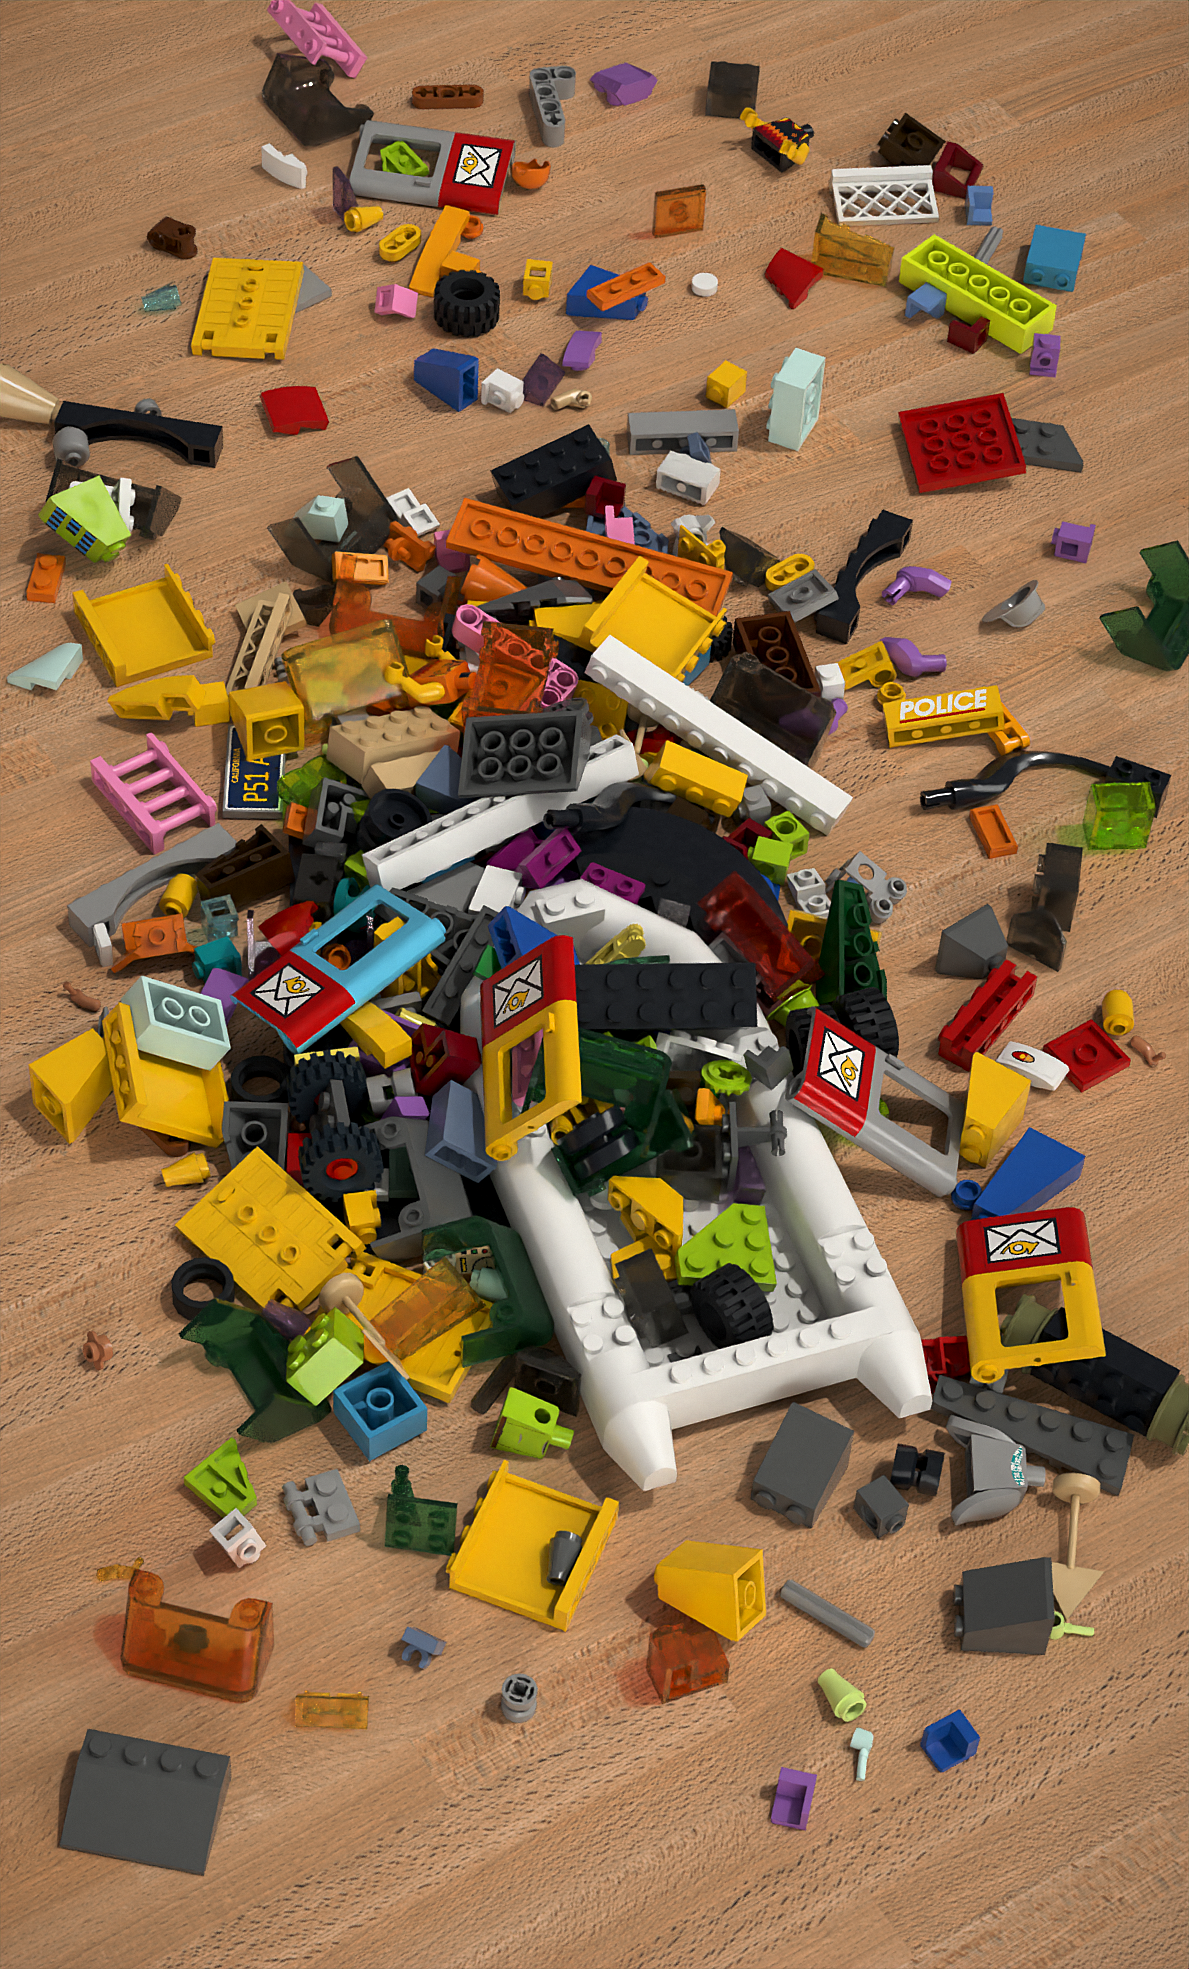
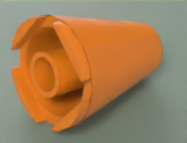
[456,554,528,607]

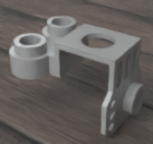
[825,851,907,924]

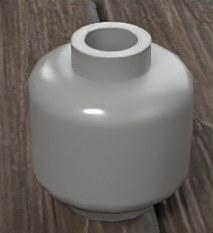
[52,427,90,468]

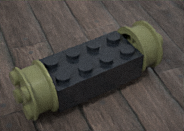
[1000,1294,1189,1456]

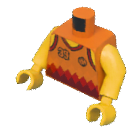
[385,635,479,707]

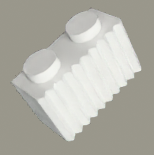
[656,450,721,506]

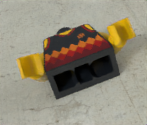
[740,107,814,173]

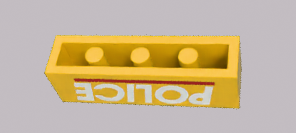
[883,685,1004,748]

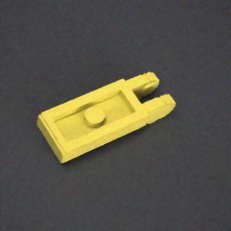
[585,923,646,964]

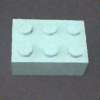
[766,348,826,451]
[121,975,231,1071]

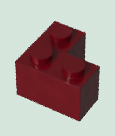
[409,1023,482,1097]

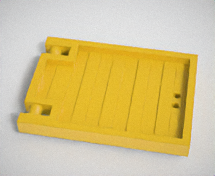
[191,258,304,360]
[175,1146,366,1329]
[303,1252,500,1404]

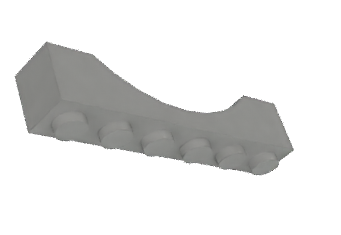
[67,823,237,947]

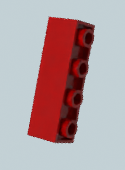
[938,959,1038,1073]

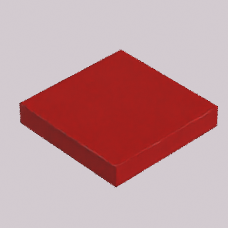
[1042,1019,1131,1093]

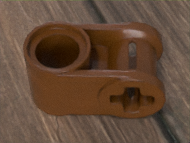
[147,217,198,259]

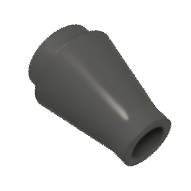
[546,1531,583,1586]

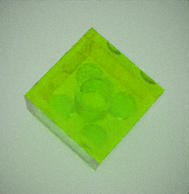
[1082,782,1156,850]

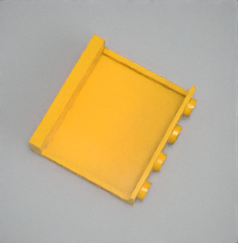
[577,556,727,683]
[72,563,215,687]
[102,1002,229,1148]
[446,1460,619,1631]

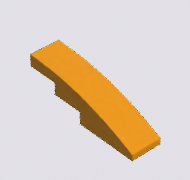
[409,205,470,298]

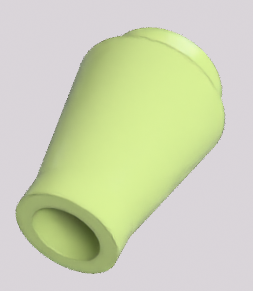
[818,1669,866,1722]

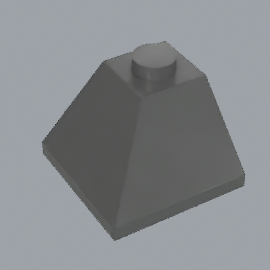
[935,904,1008,979]

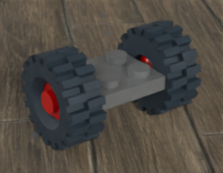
[286,1050,384,1202]

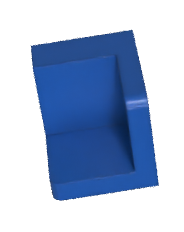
[920,1709,980,1773]

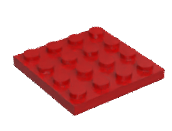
[898,393,1026,493]

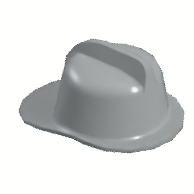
[982,580,1045,627]

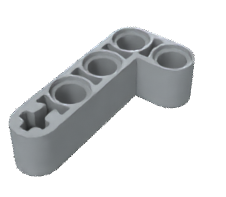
[529,66,576,148]

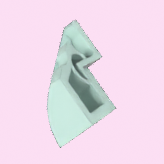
[7,643,83,691]

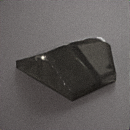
[293,578,343,627]
[1006,909,1067,972]

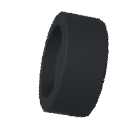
[231,1055,290,1103]
[171,1257,235,1323]

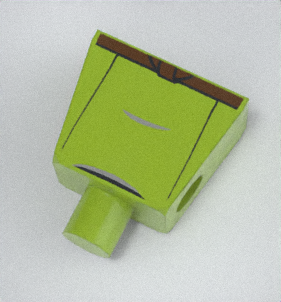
[490,1387,574,1459]

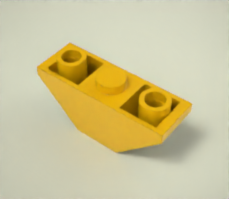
[607,1176,683,1256]

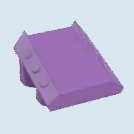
[590,62,658,106]

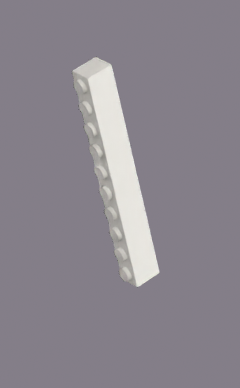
[585,635,853,836]
[362,734,639,891]

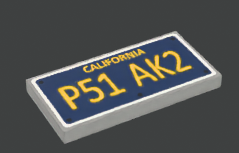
[223,725,286,819]

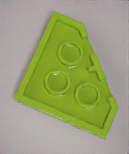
[674,1203,777,1292]

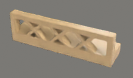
[226,593,293,699]

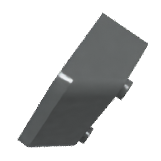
[358,1116,475,1264]

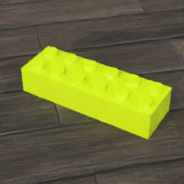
[899,234,1057,354]

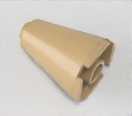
[0,363,61,425]

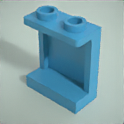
[1023,225,1086,292]

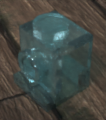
[200,894,239,943]

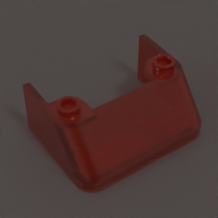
[697,870,826,1003]

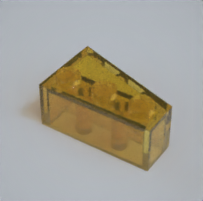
[811,213,894,287]
[369,1256,486,1361]

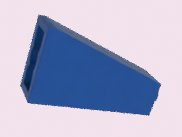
[971,1127,1086,1220]

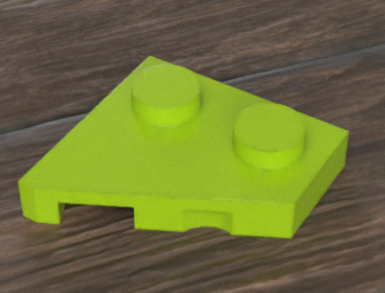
[380,141,429,177]
[184,1437,257,1518]

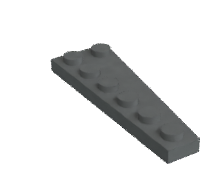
[931,1375,1134,1496]

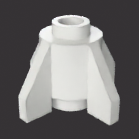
[671,515,716,556]

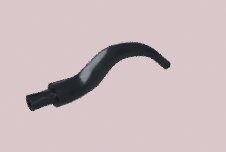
[920,751,1111,810]
[543,782,715,834]

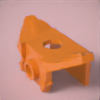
[110,913,198,973]

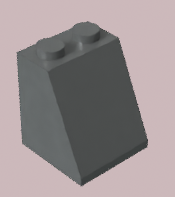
[750,1402,854,1529]
[953,1557,1055,1655]

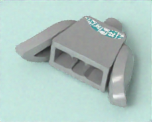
[946,1415,1045,1526]

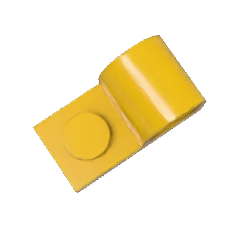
[836,641,897,691]

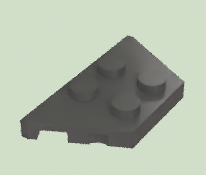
[1012,418,1084,473]

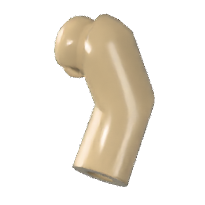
[551,389,592,410]

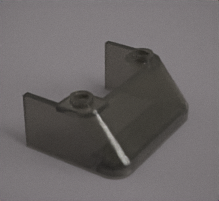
[267,456,398,585]
[45,458,182,540]

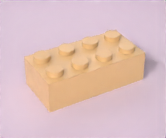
[326,706,461,784]

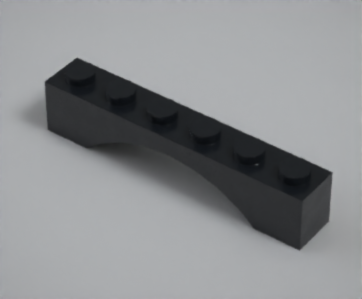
[54,401,223,468]
[814,510,913,644]

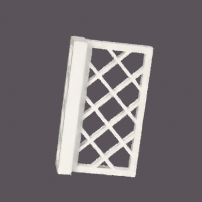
[829,165,939,227]

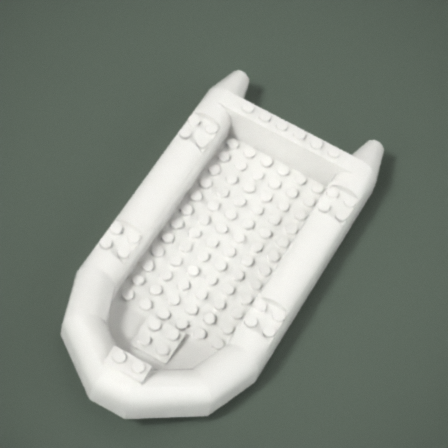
[460,879,932,1491]

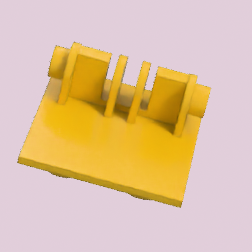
[677,525,726,569]
[573,680,629,740]

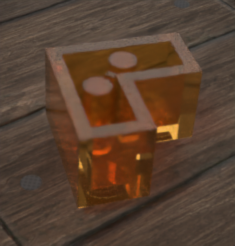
[646,1623,730,1704]

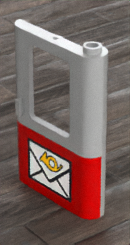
[348,120,516,215]
[785,1006,964,1197]

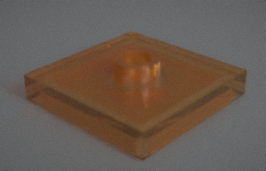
[652,184,707,238]

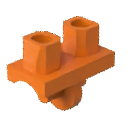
[384,521,436,572]

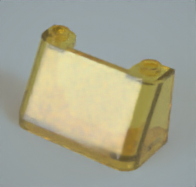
[281,619,410,734]

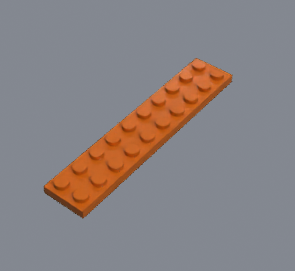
[446,498,733,617]

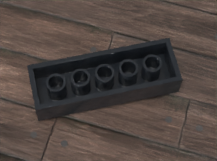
[575,963,757,1032]

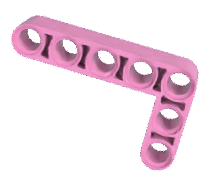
[452,604,578,714]

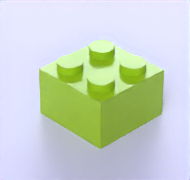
[286,1307,364,1406]

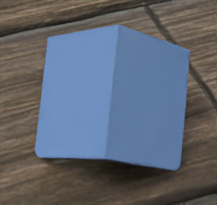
[965,186,994,226]
[905,282,947,319]

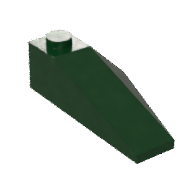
[816,879,887,1007]

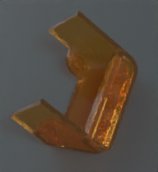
[329,554,462,659]

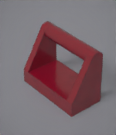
[932,141,984,199]

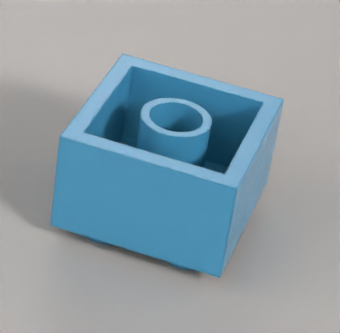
[333,1361,428,1461]

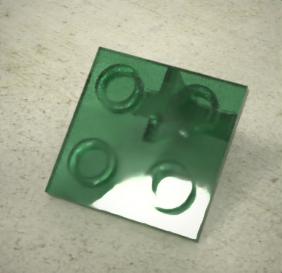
[385,1465,458,1556]

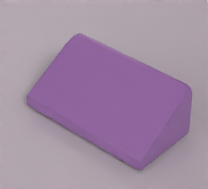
[200,968,249,1026]

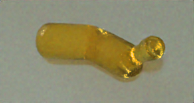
[96,1557,144,1582]

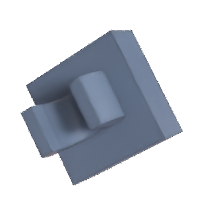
[680,432,712,464]
[401,1626,447,1669]

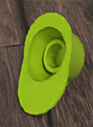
[765,985,819,1027]

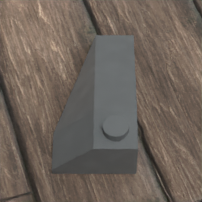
[476,577,593,622]
[373,887,477,972]
[222,1101,292,1173]

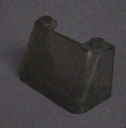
[262,53,374,147]
[710,652,837,769]

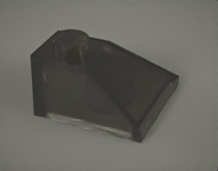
[719,527,783,588]
[514,1345,582,1417]

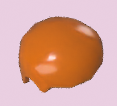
[510,159,551,189]

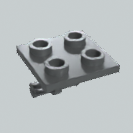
[719,1102,787,1191]

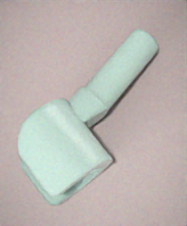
[850,1727,873,1781]

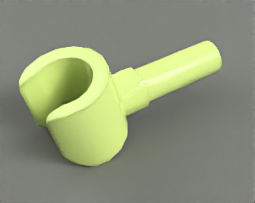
[1050,1611,1094,1640]

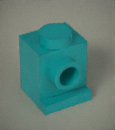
[192,936,242,983]

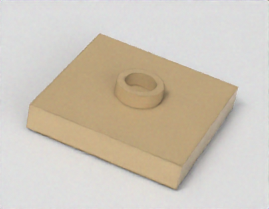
[235,581,307,647]

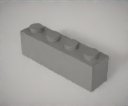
[626,409,739,455]

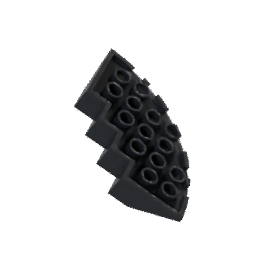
[571,806,788,946]

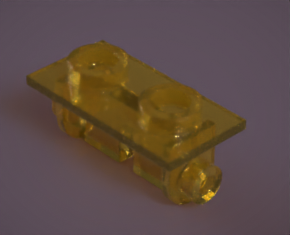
[295,1690,369,1729]

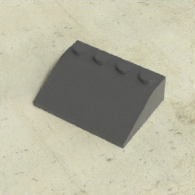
[458,710,592,799]
[60,1729,232,1876]

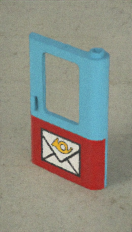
[230,884,446,1054]

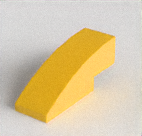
[108,675,206,720]
[340,1001,412,1069]

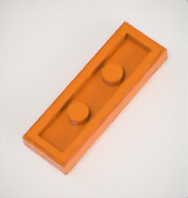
[587,262,666,312]

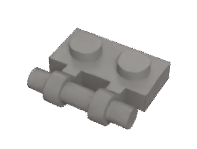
[282,1469,360,1546]

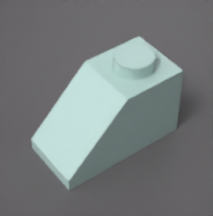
[286,495,348,542]

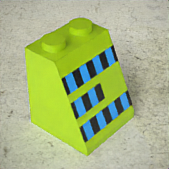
[38,476,131,563]

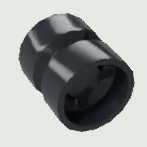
[890,1443,945,1496]

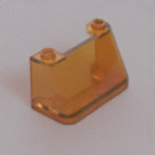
[461,621,559,735]
[120,1568,274,1703]

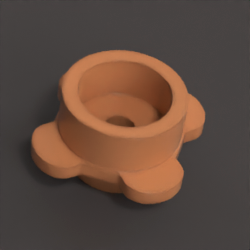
[83,1330,113,1370]

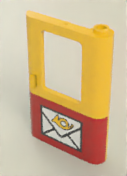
[480,935,582,1161]
[956,1207,1106,1384]

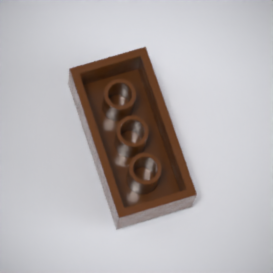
[732,611,821,724]

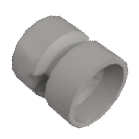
[366,1067,419,1118]

